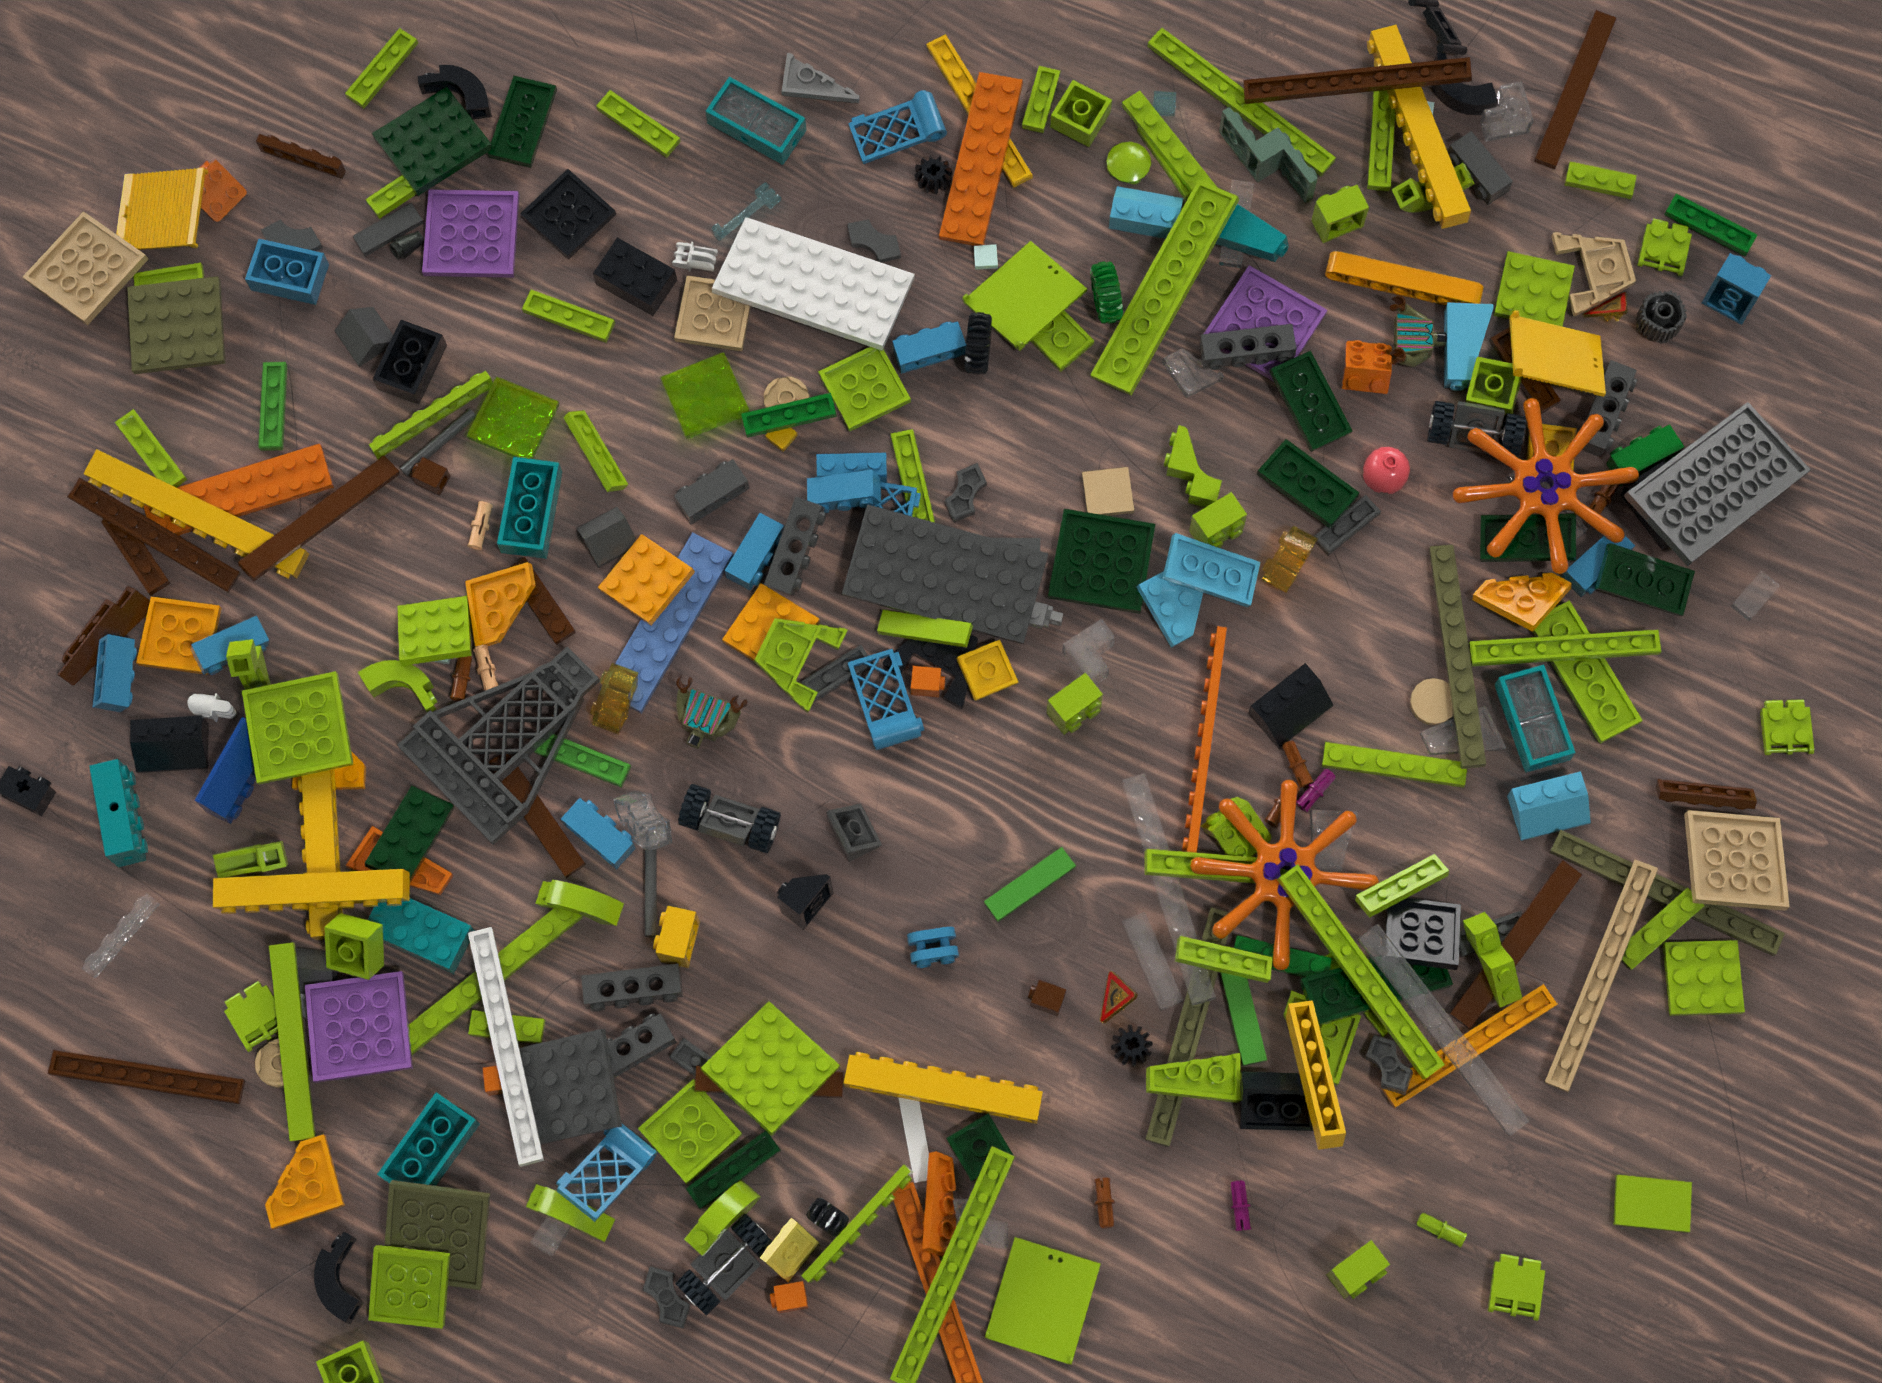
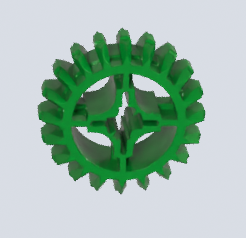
[1090,261,1123,324]

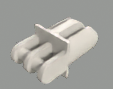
[672,242,718,272]
[188,693,236,722]

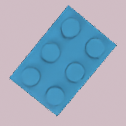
[245,239,329,305]
[1702,253,1771,325]

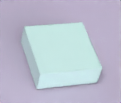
[974,245,998,270]

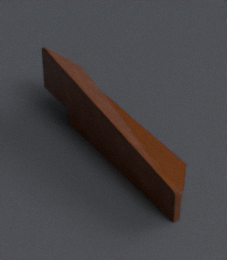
[58,586,150,685]

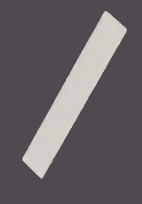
[898,1097,929,1183]

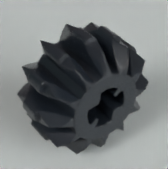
[914,155,953,195]
[1111,1024,1153,1067]
[806,1198,849,1237]

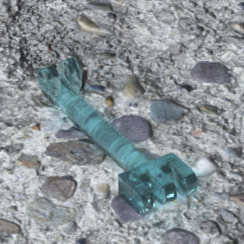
[712,182,782,241]

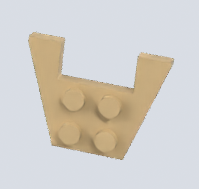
[1551,232,1636,316]

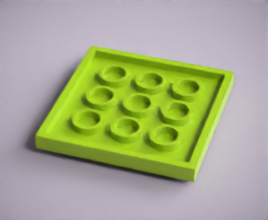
[242,671,354,785]
[701,1001,840,1136]

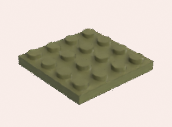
[127,276,226,374]
[384,1180,490,1290]

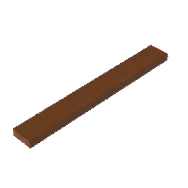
[1534,10,1617,170]
[238,455,400,581]
[67,478,241,593]
[1449,860,1582,1029]
[48,1050,245,1105]

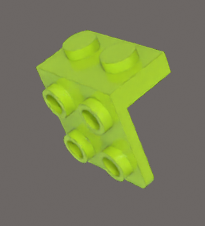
[1200,797,1271,857]

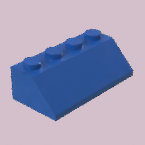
[195,717,256,824]

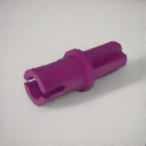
[1296,769,1336,813]
[1231,1180,1251,1231]

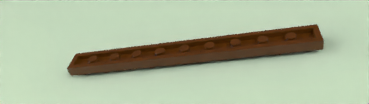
[1243,57,1472,104]

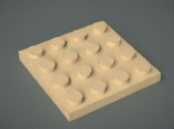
[23,211,149,325]
[1684,810,1790,911]

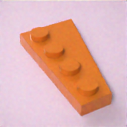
[346,826,454,896]
[922,1151,959,1257]

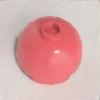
[1363,447,1410,494]

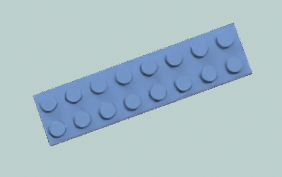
[600,532,734,714]

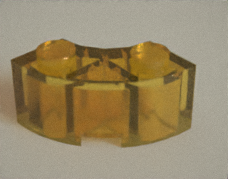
[1262,526,1318,593]
[590,663,638,735]

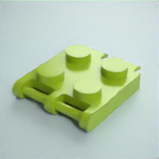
[1637,218,1692,276]
[1760,700,1814,755]
[224,981,278,1052]
[1488,1254,1545,1321]

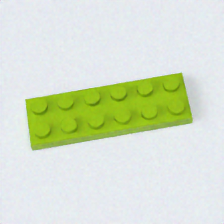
[1533,600,1643,744]

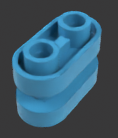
[907,927,959,968]

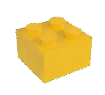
[653,906,700,968]

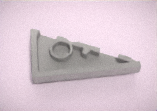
[782,53,860,103]

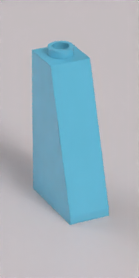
[1444,302,1493,391]

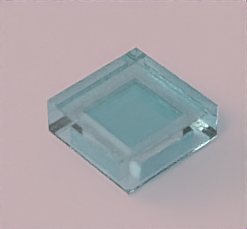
[1153,91,1176,116]

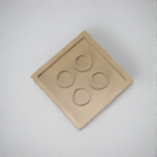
[674,276,751,351]

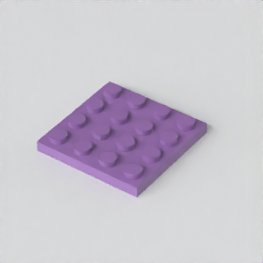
[422,190,520,278]
[1204,265,1327,382]
[305,971,413,1083]

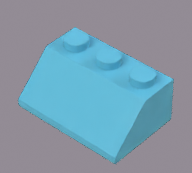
[1109,186,1184,239]
[1507,772,1591,841]

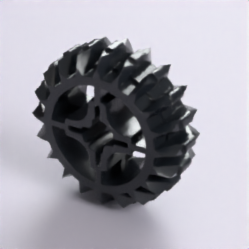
[965,312,992,375]

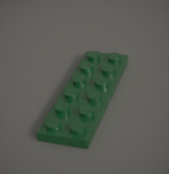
[1300,955,1453,1026]

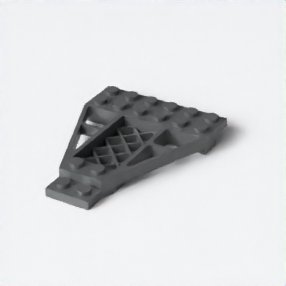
[397,647,600,845]

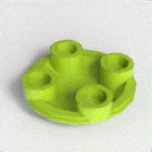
[1106,141,1151,185]

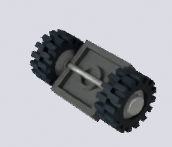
[1427,401,1526,457]
[678,784,781,854]
[675,1214,772,1316]

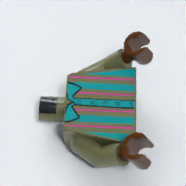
[1390,295,1447,368]
[676,675,748,749]

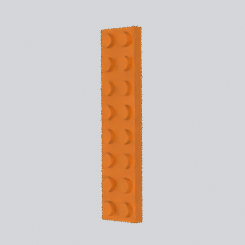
[939,72,1023,246]
[144,443,334,536]

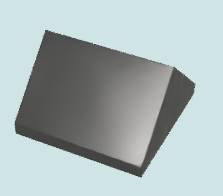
[335,307,393,367]
[576,507,637,568]
[826,804,882,862]
[295,948,339,994]

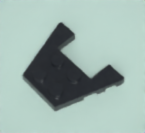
[883,634,978,710]

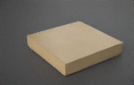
[1082,467,1134,516]

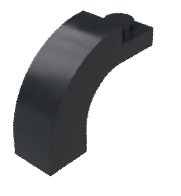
[1431,52,1498,115]
[418,65,492,120]
[314,1232,364,1324]

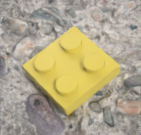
[760,1218,819,1282]

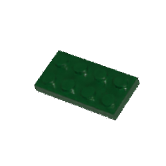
[487,76,557,168]
[1269,350,1353,452]
[1257,439,1360,528]
[1480,513,1576,562]
[1595,543,1695,616]
[365,785,454,883]

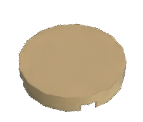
[764,377,809,408]
[1410,678,1453,725]
[255,1039,284,1088]

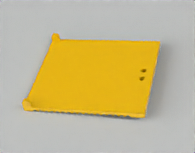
[116,167,208,250]
[1509,310,1606,397]

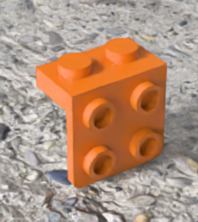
[199,159,247,222]
[1342,340,1392,394]

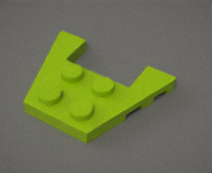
[754,618,848,712]

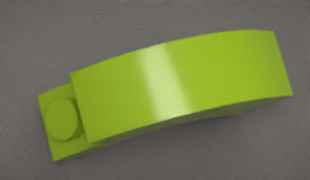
[1392,163,1474,213]
[358,660,438,713]
[535,880,624,926]
[684,1181,761,1256]
[526,1184,615,1242]

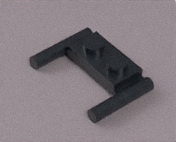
[1408,0,1467,55]

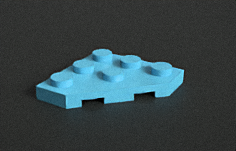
[1136,571,1203,648]

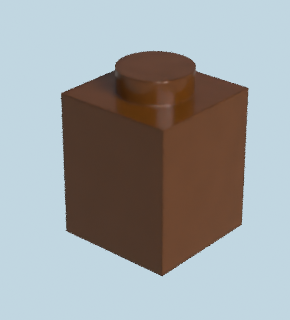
[411,457,451,496]
[1028,980,1066,1016]

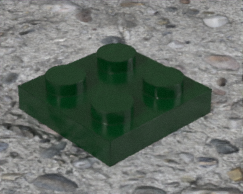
[946,1113,1014,1182]

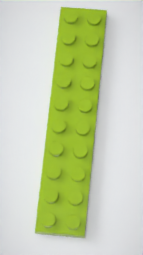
[1090,180,1239,396]

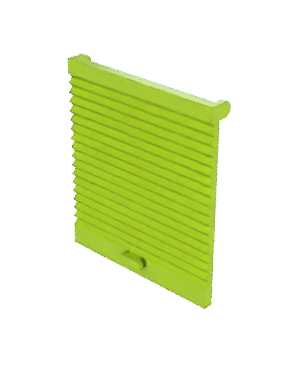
[962,241,1087,351]
[985,1237,1101,1365]

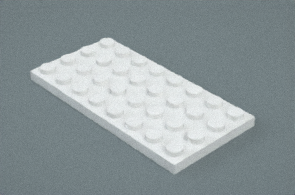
[712,217,915,351]

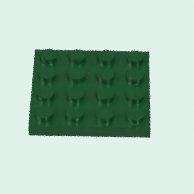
[372,87,494,196]
[1048,509,1156,614]

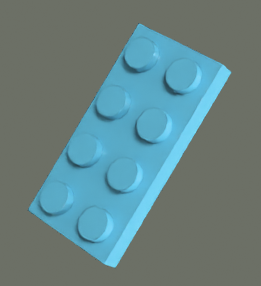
[1162,533,1261,607]

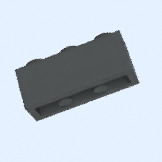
[1448,131,1513,205]
[674,459,749,525]

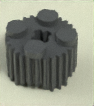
[1636,290,1687,344]

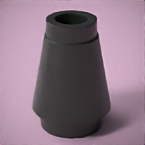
[389,231,425,260]

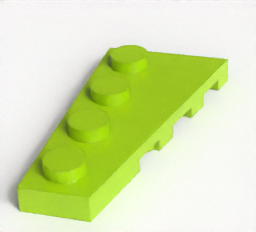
[1146,1053,1241,1103]

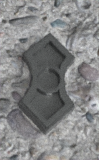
[261,219,323,251]
[847,219,901,262]
[944,463,987,523]
[1366,1035,1413,1095]
[643,1266,691,1329]

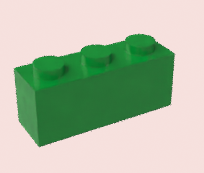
[1606,424,1685,486]

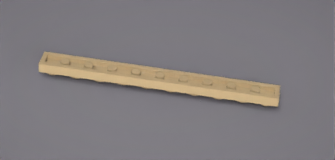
[1545,860,1658,1093]

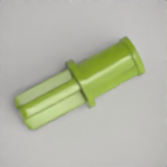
[1417,1213,1467,1248]

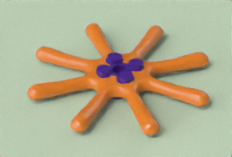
[1453,398,1639,574]
[1190,779,1379,970]

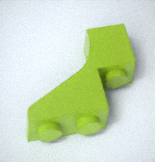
[1164,425,1222,507]
[226,639,271,690]
[213,841,288,878]
[1463,912,1522,1008]

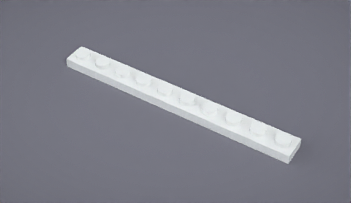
[468,927,544,1167]

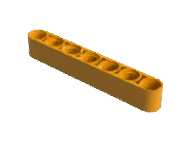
[1325,251,1484,306]

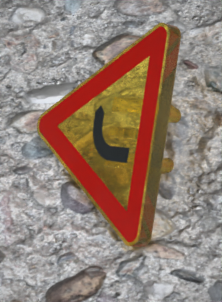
[1583,292,1628,322]
[1100,971,1138,1024]

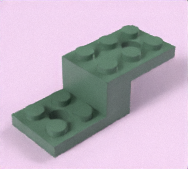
[1219,107,1317,203]

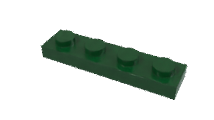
[686,1131,781,1210]

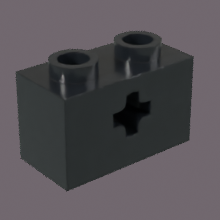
[0,766,56,817]

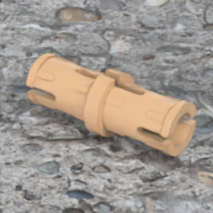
[467,501,493,550]
[473,645,498,691]

